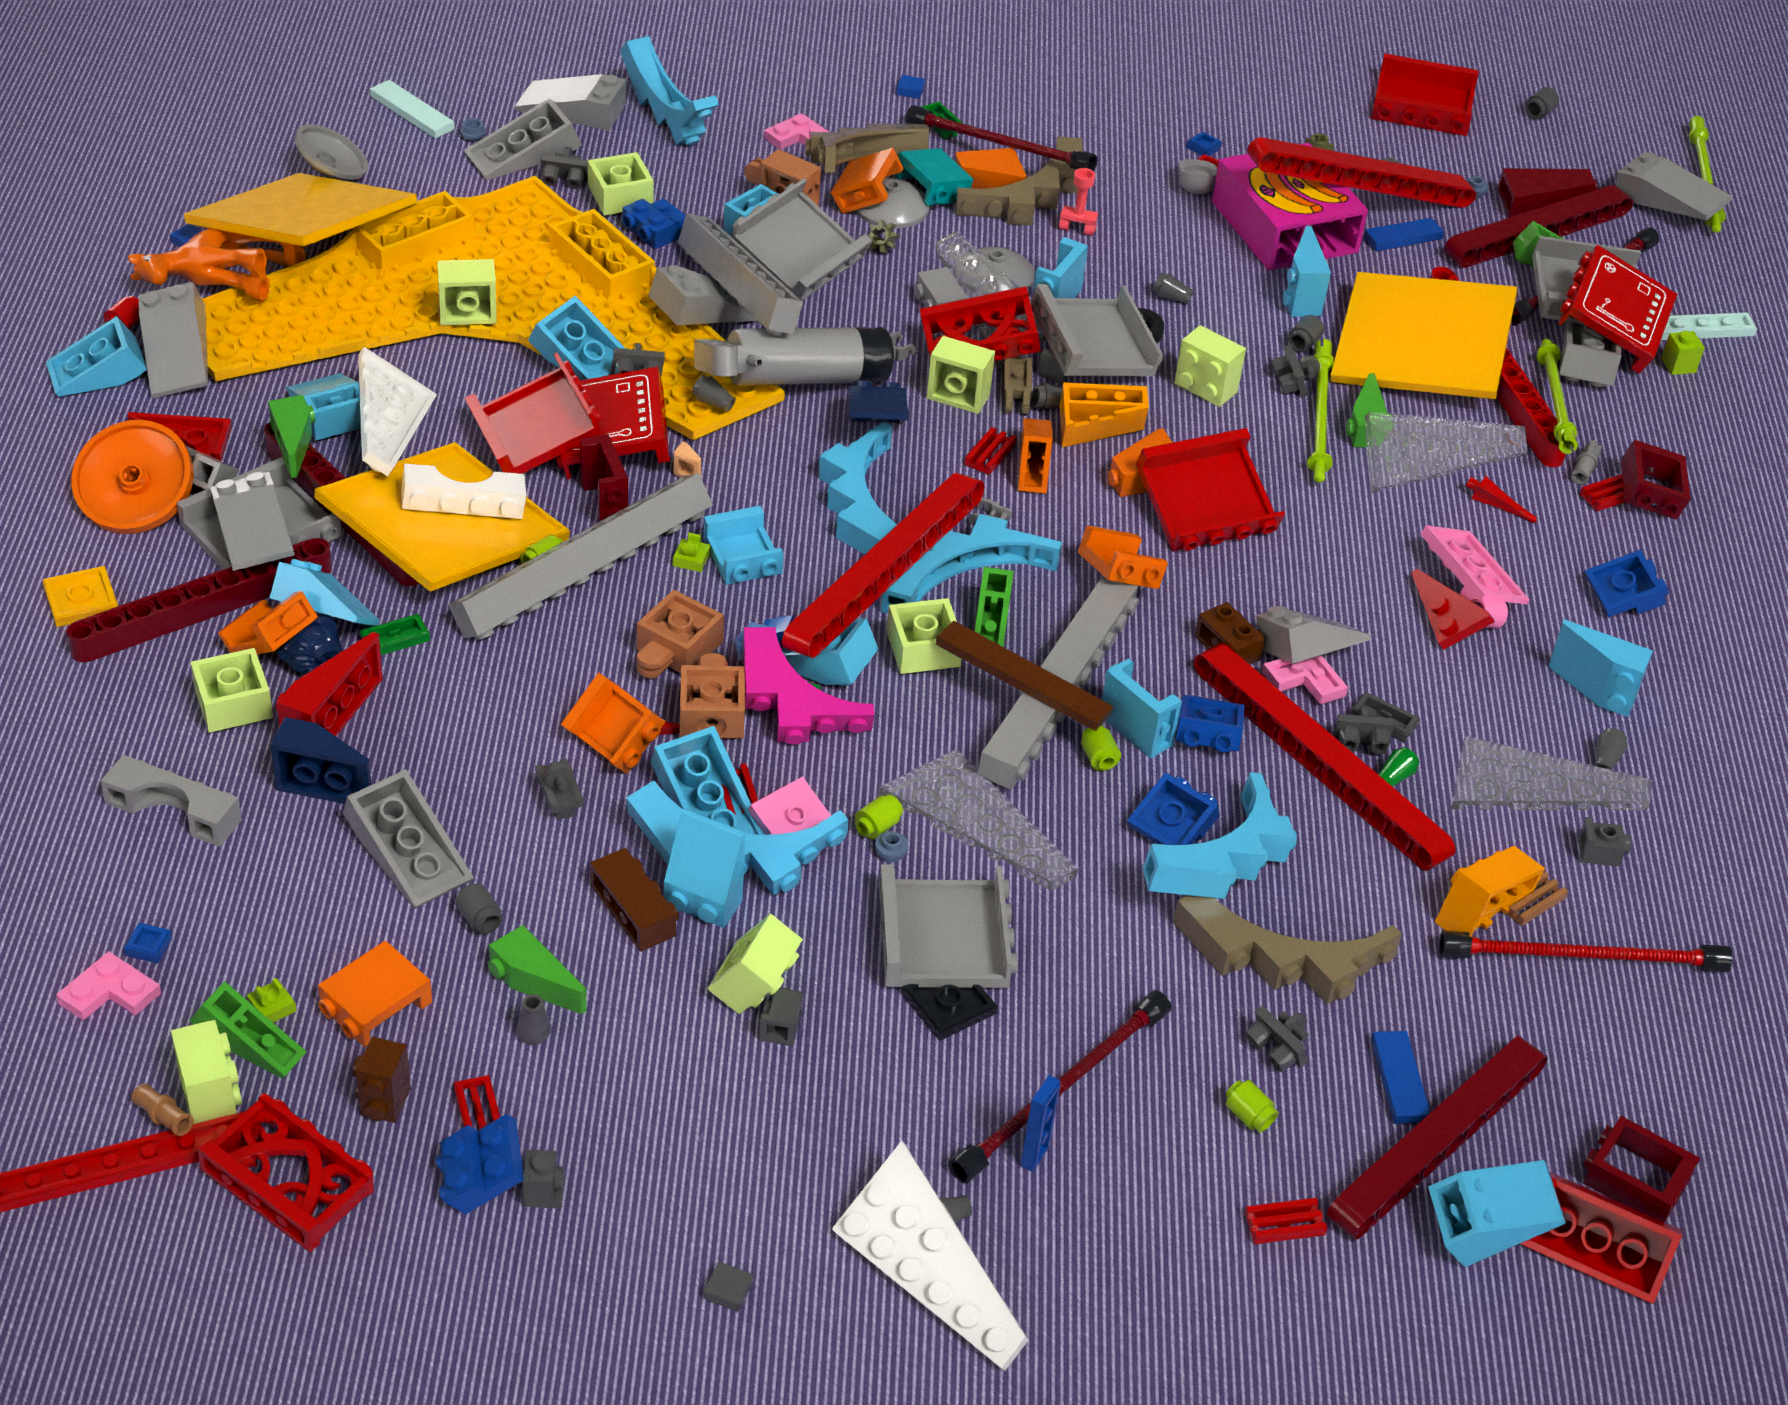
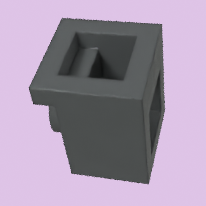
[1578,817,1631,866]
[759,988,803,1047]
[523,1149,565,1209]

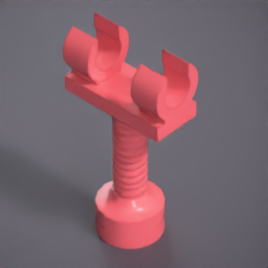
[1059,168,1098,236]

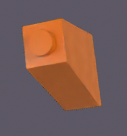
[954,148,1027,189]
[1018,418,1053,494]
[1107,428,1173,497]

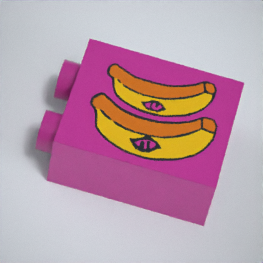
[1212,142,1368,271]

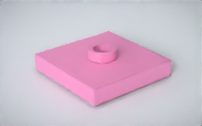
[748,777,831,835]

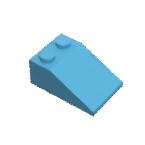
[1283,226,1331,317]
[528,295,626,380]
[46,316,147,397]
[270,559,380,626]
[779,618,878,686]
[1548,619,1653,717]
[664,809,745,928]

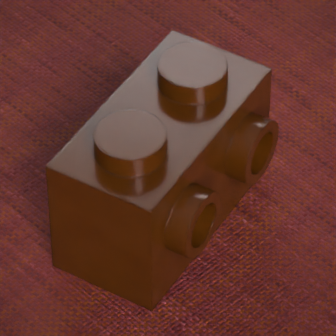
[1195,602,1265,665]
[353,1036,411,1123]

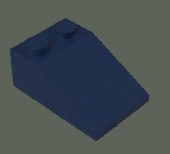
[847,381,908,423]
[270,717,371,804]

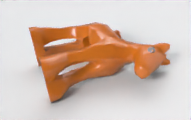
[128,228,306,302]

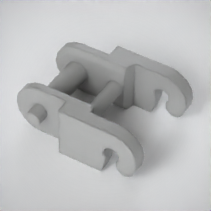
[890,331,916,361]
[969,498,1012,524]

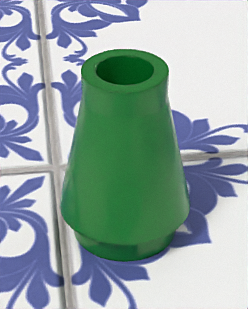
[1378,747,1419,787]

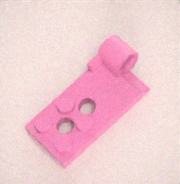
[1421,525,1530,629]

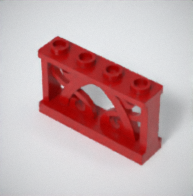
[919,286,1041,361]
[198,1093,374,1253]

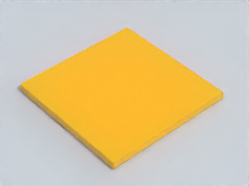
[184,173,417,246]
[1331,272,1517,399]
[314,442,570,592]

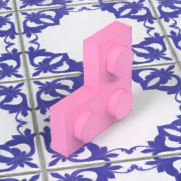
[764,113,829,150]
[1262,655,1348,704]
[56,951,161,1021]

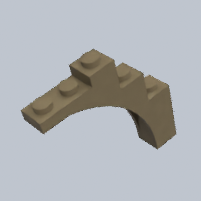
[805,124,929,173]
[955,136,1083,226]
[1173,895,1402,1004]

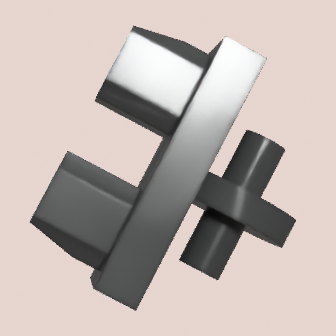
[541,147,588,189]
[610,343,665,376]
[1271,345,1320,397]
[1333,706,1395,754]
[535,759,584,820]
[1246,1005,1309,1072]

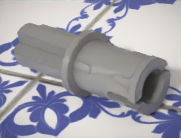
[1571,440,1602,485]

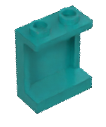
[894,148,974,205]

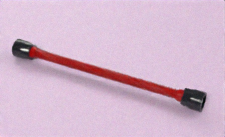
[1439,931,1732,973]

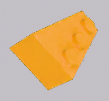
[1059,383,1149,447]
[1435,846,1545,937]

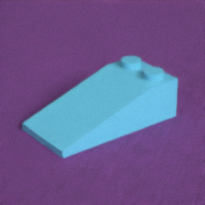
[651,726,766,835]

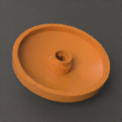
[71,420,194,534]

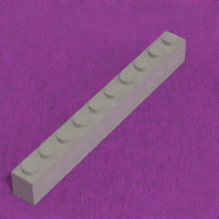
[678,213,803,336]
[448,473,713,640]
[977,576,1139,790]

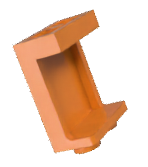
[831,148,903,214]
[1078,525,1168,589]
[218,591,318,655]
[561,672,666,774]
[318,940,432,1047]

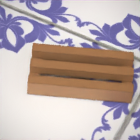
[1507,871,1568,926]

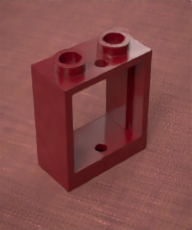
[1621,439,1691,520]
[1583,1116,1700,1223]

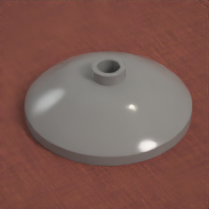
[294,124,368,180]
[854,178,930,229]
[956,247,1035,296]

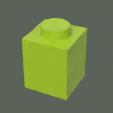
[1661,331,1705,375]

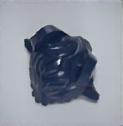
[275,614,343,674]

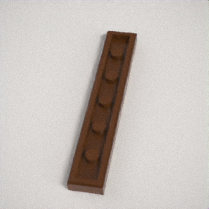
[936,621,1114,731]

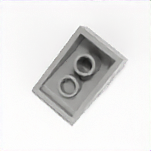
[1256,606,1370,664]

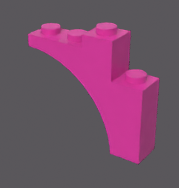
[743,627,874,744]

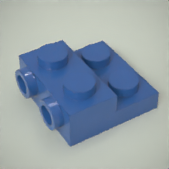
[621,198,686,249]
[1585,549,1669,617]
[1176,694,1245,753]
[1127,772,1220,845]
[436,1113,524,1214]

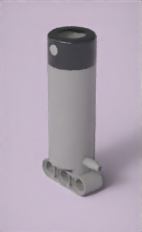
[694,327,894,385]

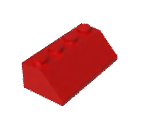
[1520,1172,1683,1304]

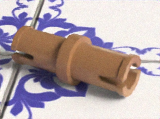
[131,1083,194,1136]

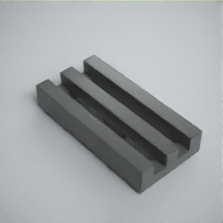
[1350,692,1420,743]

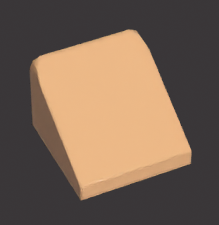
[673,441,701,477]

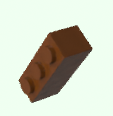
[590,847,679,952]

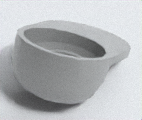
[1178,159,1217,194]

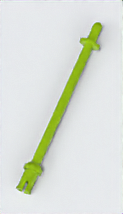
[1689,116,1726,233]
[1307,339,1334,483]
[1536,339,1578,454]

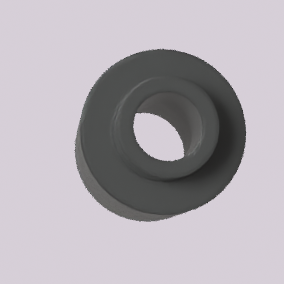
[1525,87,1559,118]
[1288,315,1324,352]
[455,884,502,934]

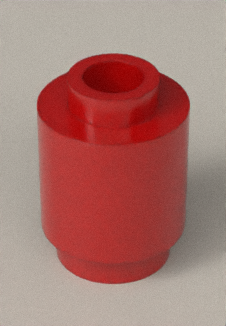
[103,296,140,329]

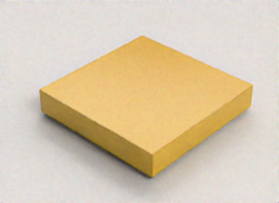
[42,566,118,627]

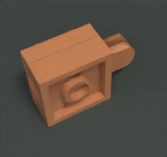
[744,149,821,206]
[637,590,724,678]
[680,653,745,738]

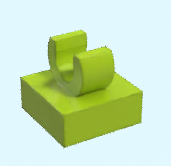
[673,532,711,572]
[246,978,297,1023]

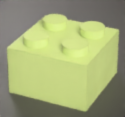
[588,152,654,215]
[437,259,497,325]
[1174,325,1246,407]
[927,336,995,414]
[886,598,961,674]
[190,648,273,733]
[707,913,803,1015]
[171,1020,242,1124]

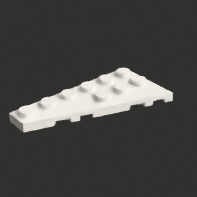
[358,347,437,476]
[832,1141,1029,1371]

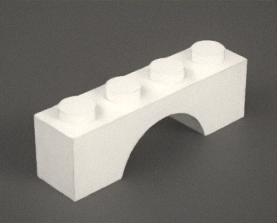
[401,463,526,519]

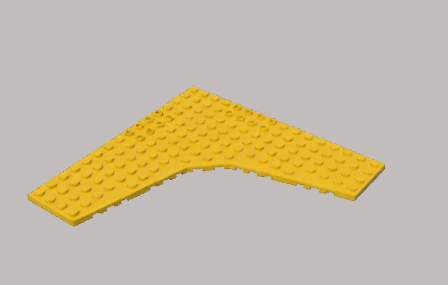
[202,176,785,440]

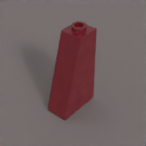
[1497,168,1597,217]

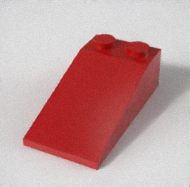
[276,632,383,736]

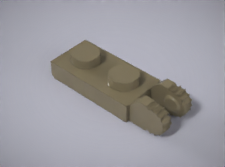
[1003,357,1032,414]

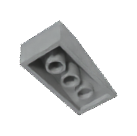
[515,74,626,131]
[464,98,582,180]
[1617,152,1732,220]
[648,265,757,325]
[139,282,208,398]
[1559,321,1622,387]
[210,472,294,571]
[343,769,474,909]

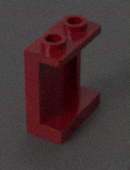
[580,434,628,522]

